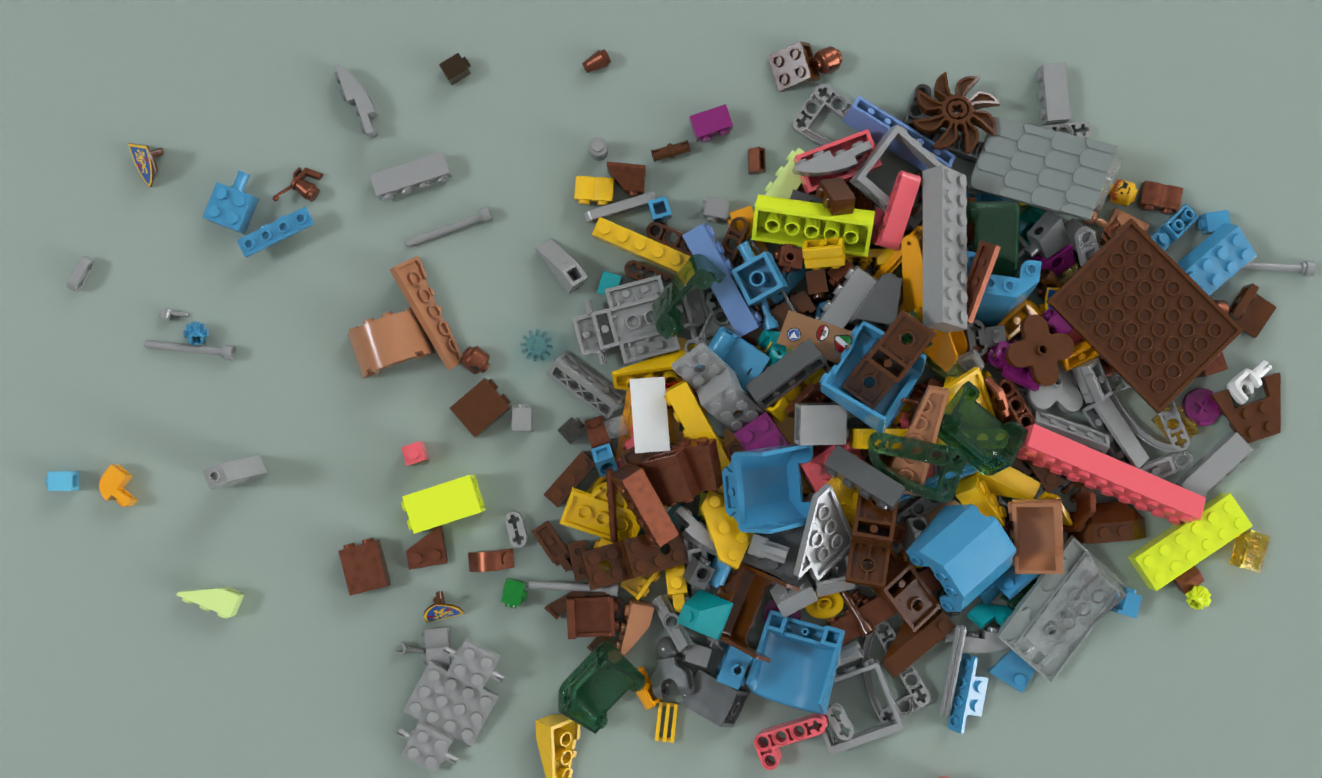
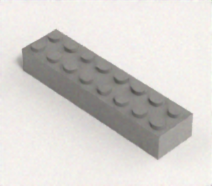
[922,165,968,333]

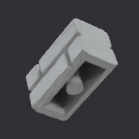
[1072,358,1113,404]

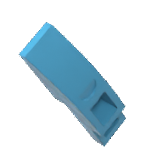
[1150,203,1199,251]

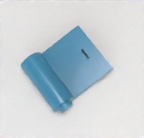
[696,327,771,394]

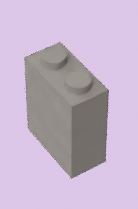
[794,402,849,446]

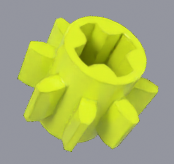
[1185,586,1212,610]

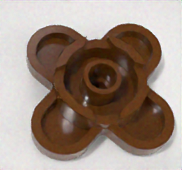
[1005,314,1074,387]

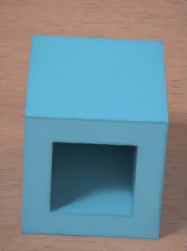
[46,471,79,491]

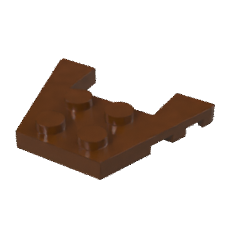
[1209,372,1281,443]
[544,582,625,659]

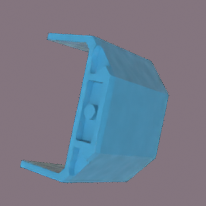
[967,251,1042,327]
[819,320,927,434]
[722,443,813,534]
[906,504,1017,612]

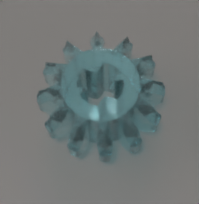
[520,329,553,362]

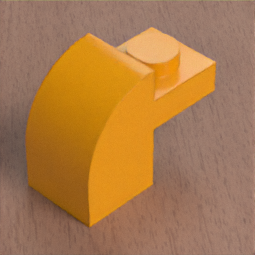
[99,464,138,507]

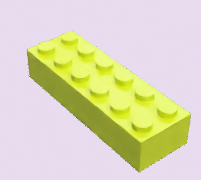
[751,195,875,257]
[1127,493,1253,591]

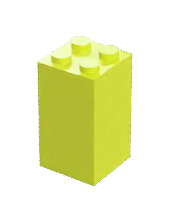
[401,474,486,534]

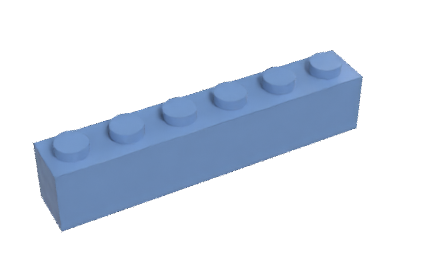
[842,95,956,171]
[682,223,762,337]

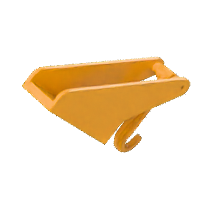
[860,225,968,373]

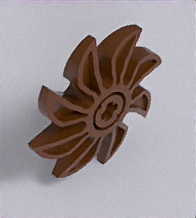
[912,72,1000,154]

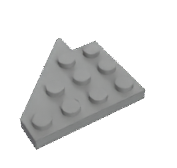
[793,483,852,581]

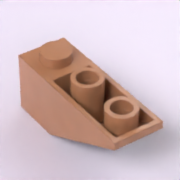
[614,598,654,660]

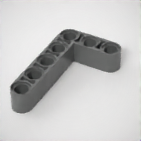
[903,84,983,163]

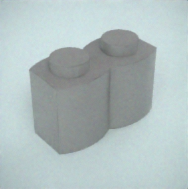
[421,626,452,667]

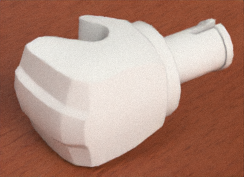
[1226,360,1272,405]

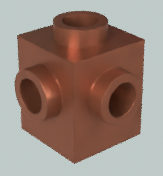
[773,244,803,273]

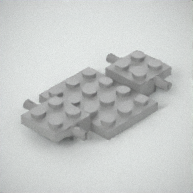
[572,275,709,365]
[396,638,505,773]

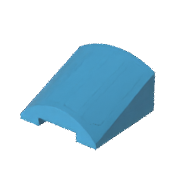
[746,610,845,715]

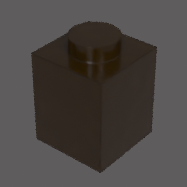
[439,53,471,85]

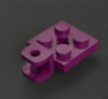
[986,340,1040,392]

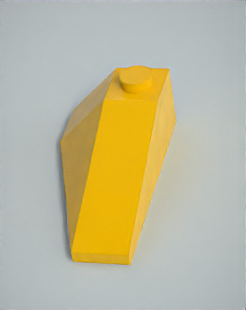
[612,350,685,390]
[954,449,1041,499]
[535,714,581,778]

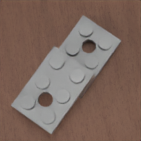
[671,342,765,434]

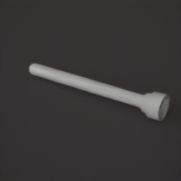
[405,206,493,247]
[1240,261,1316,276]
[144,341,236,360]
[526,581,619,597]

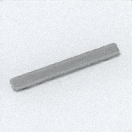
[939,625,967,717]

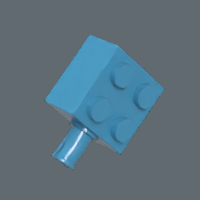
[202,170,259,235]
[731,241,788,306]
[715,644,754,690]

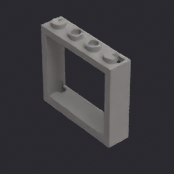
[849,124,949,232]
[818,658,904,755]

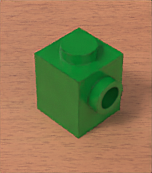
[501,578,528,608]

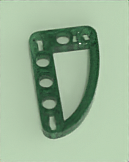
[867,432,966,502]

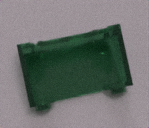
[966,200,1020,277]
[652,254,727,340]
[937,381,1028,476]
[558,640,645,734]

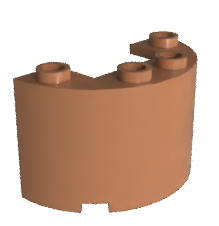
[348,307,435,379]
[1008,499,1064,574]

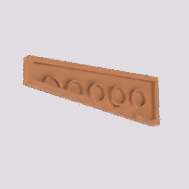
[389,256,463,370]
[887,385,949,496]

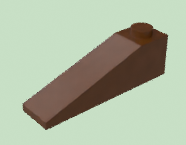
[880,601,956,678]

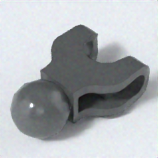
[651,636,695,699]

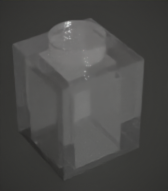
[604,415,630,440]

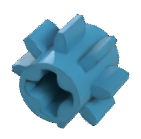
[183,322,209,345]

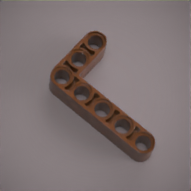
[646,217,751,266]

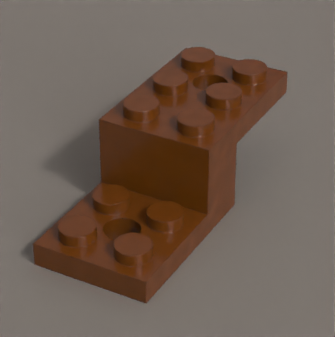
[841,309,936,410]
[845,493,898,589]
[580,525,689,591]
[847,548,942,633]

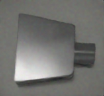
[1024,210,1071,259]

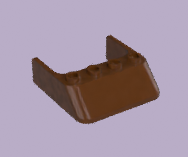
[716,562,800,663]

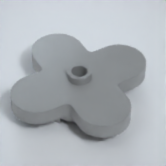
[1025,361,1083,413]

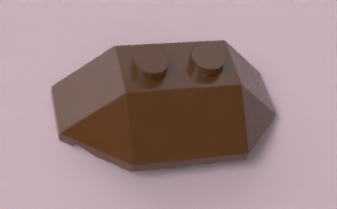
[1068,501,1146,544]

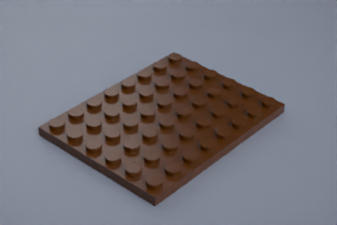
[1046,218,1243,413]

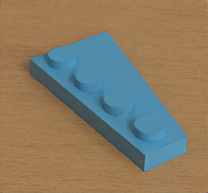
[988,649,1036,693]

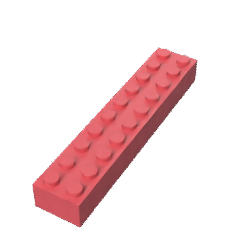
[1009,424,1206,525]

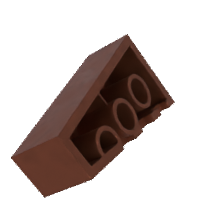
[609,463,679,548]

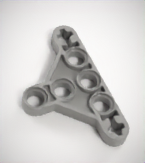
[684,291,752,375]

